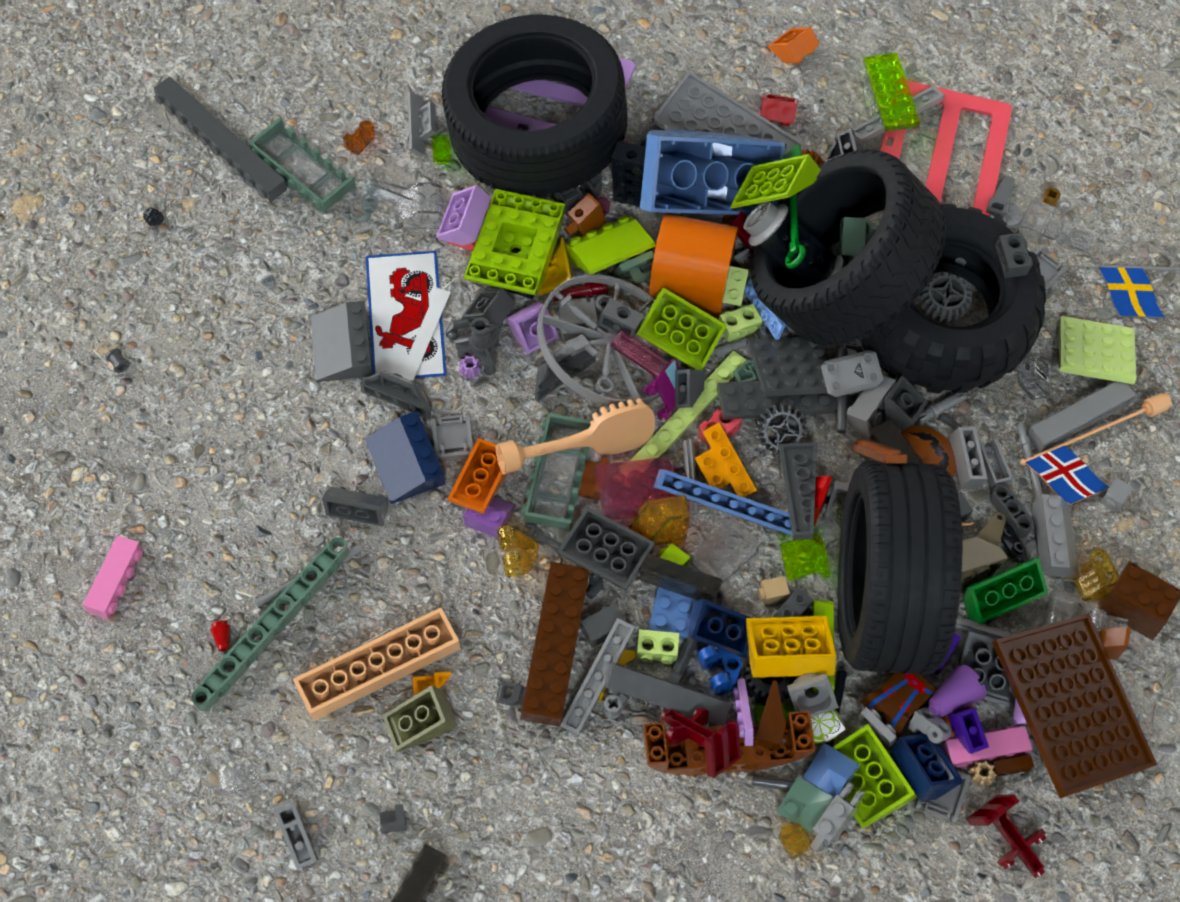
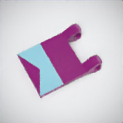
[644,359,680,420]

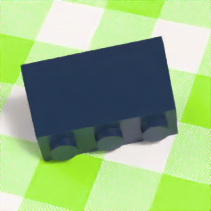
[689,599,751,658]
[890,734,963,802]

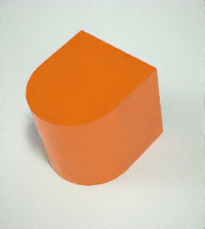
[649,213,738,318]

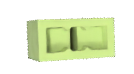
[723,266,749,306]
[719,304,763,343]
[636,629,679,664]

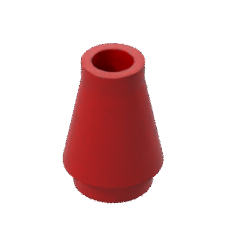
[210,620,230,652]

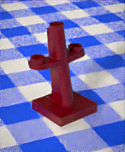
[661,708,741,778]
[966,794,1046,878]

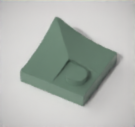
[776,776,835,835]

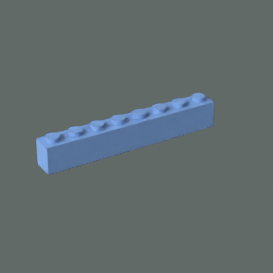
[653,469,792,536]

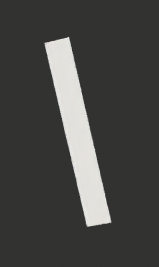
[400,288,451,380]

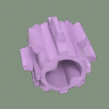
[459,356,481,379]

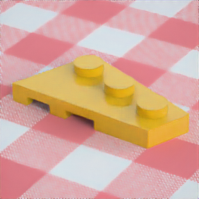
[538,237,573,295]

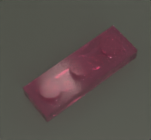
[610,330,668,377]

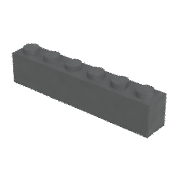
[605,662,731,726]

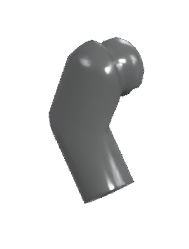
[446,318,470,341]
[585,572,604,600]

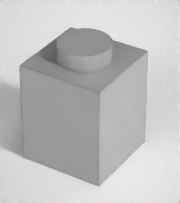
[1100,477,1133,512]

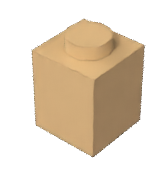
[758,576,790,606]

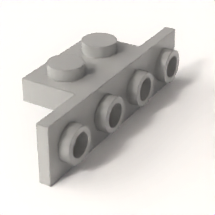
[407,91,437,156]

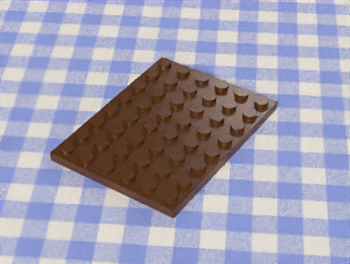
[992,613,1157,799]

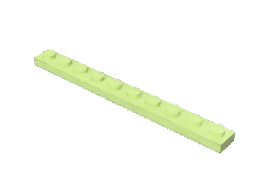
[614,351,747,492]

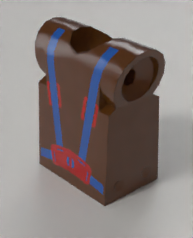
[860,673,937,738]

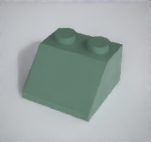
[838,217,869,257]

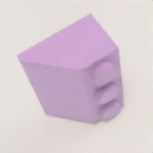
[436,185,491,245]

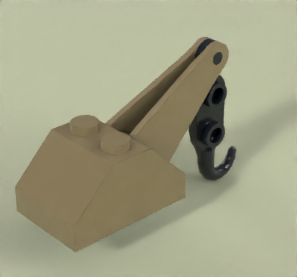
[961,512,1028,588]

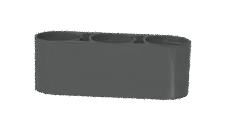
[990,484,1034,538]

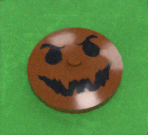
[883,426,956,477]

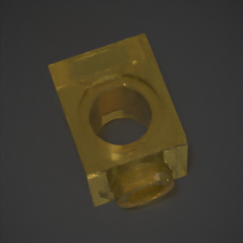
[778,822,811,859]

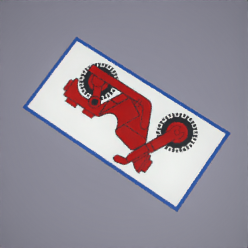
[366,251,446,378]

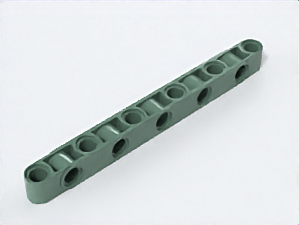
[191,537,349,711]

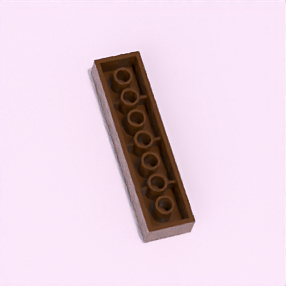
[520,562,590,727]

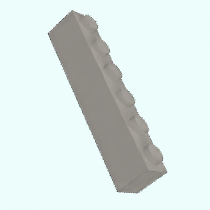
[1027,381,1136,453]

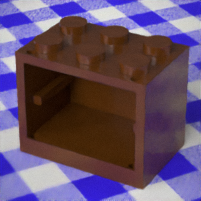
[1099,561,1180,641]

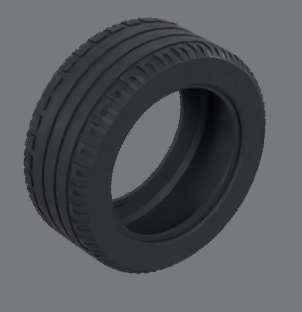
[442,14,628,196]
[838,460,963,675]

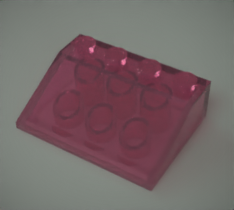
[594,457,685,520]

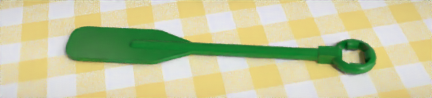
[783,145,806,269]

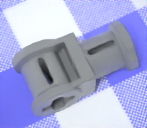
[603,693,629,719]

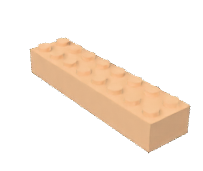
[293,608,460,721]

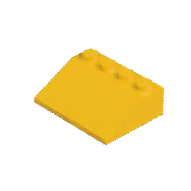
[746,616,837,678]

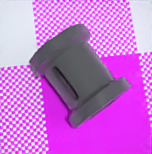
[105,348,130,373]

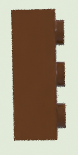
[991,754,1034,777]

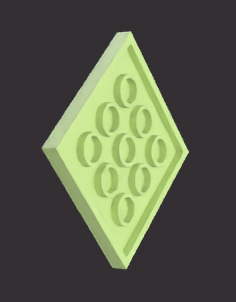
[1059,316,1136,384]

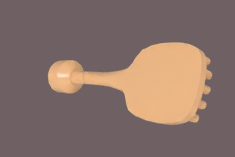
[496,398,655,474]

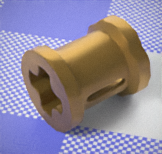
[1040,188,1061,211]

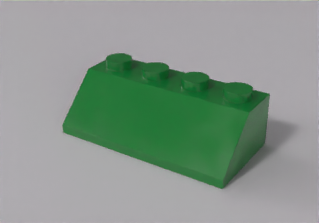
[963,557,1049,624]

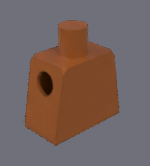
[564,193,606,237]

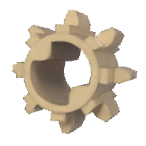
[969,760,996,787]

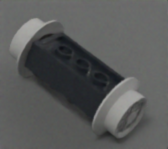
[744,201,844,287]

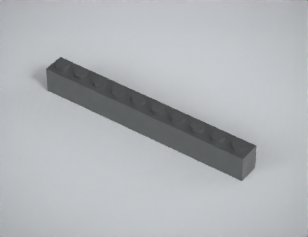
[154,76,287,202]

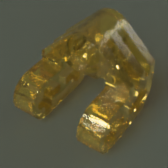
[497,525,539,577]
[1074,549,1119,602]

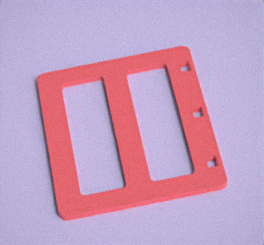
[880,80,1012,216]

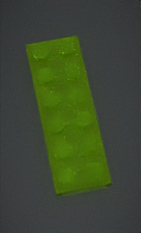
[863,52,920,132]

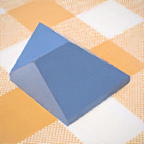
[803,743,860,797]

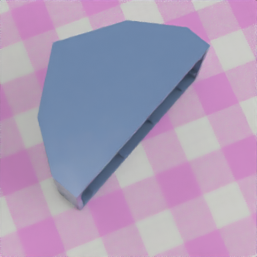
[640,129,785,215]

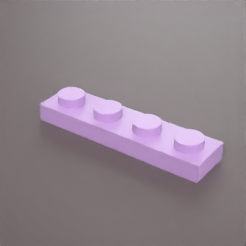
[733,679,753,746]

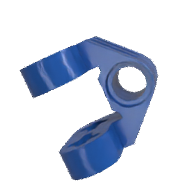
[698,645,742,697]

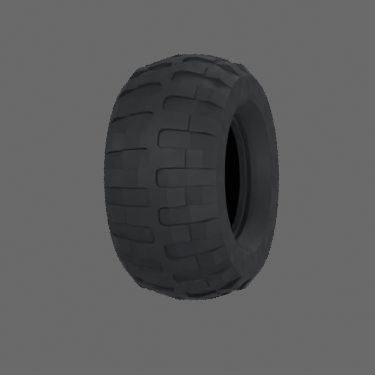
[861,204,1046,394]

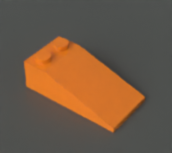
[447,438,508,514]

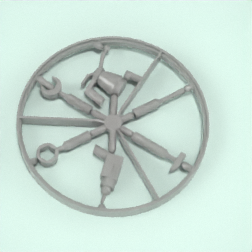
[537,274,681,408]

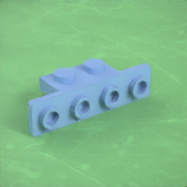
[744,278,787,339]

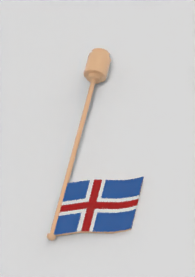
[1020,393,1172,505]

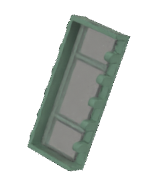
[249,118,356,213]
[521,413,591,532]

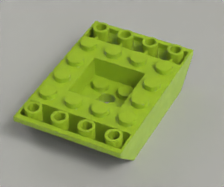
[463,189,565,295]

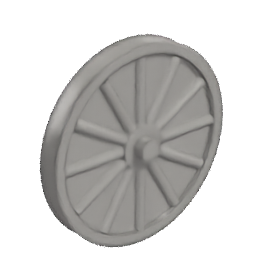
[990,202,1023,227]

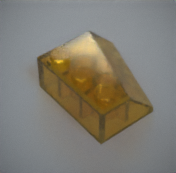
[626,496,690,546]

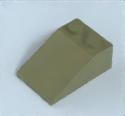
[382,686,458,752]

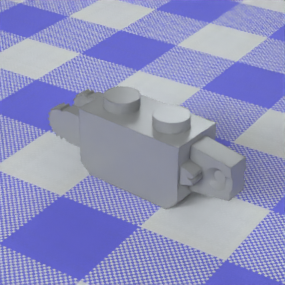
[810,782,865,852]

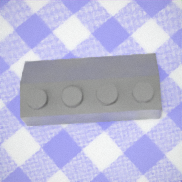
[1032,494,1079,578]

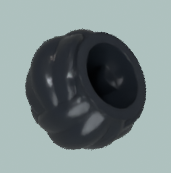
[143,207,164,226]

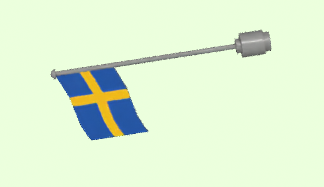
[1095,263,1180,318]

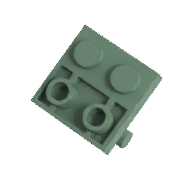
[612,250,654,285]

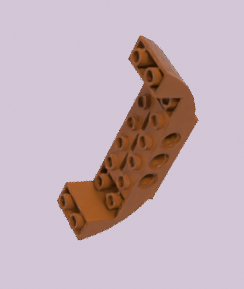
[643,711,816,776]

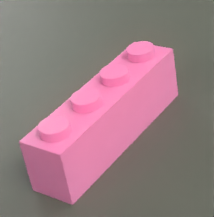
[83,535,143,620]
[942,725,1032,769]

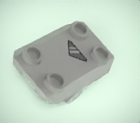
[821,351,883,397]

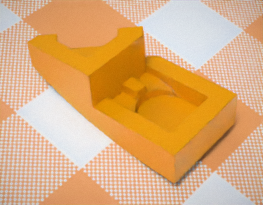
[411,672,451,696]

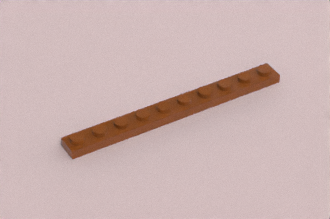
[851,439,907,463]

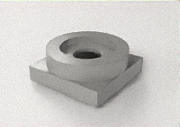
[787,673,839,717]

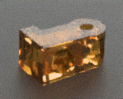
[343,121,375,156]

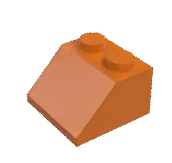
[768,27,820,64]

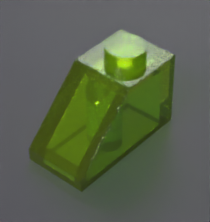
[431,135,451,165]

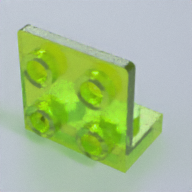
[780,533,831,581]

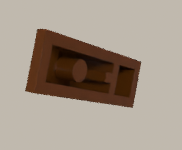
[754,680,788,751]

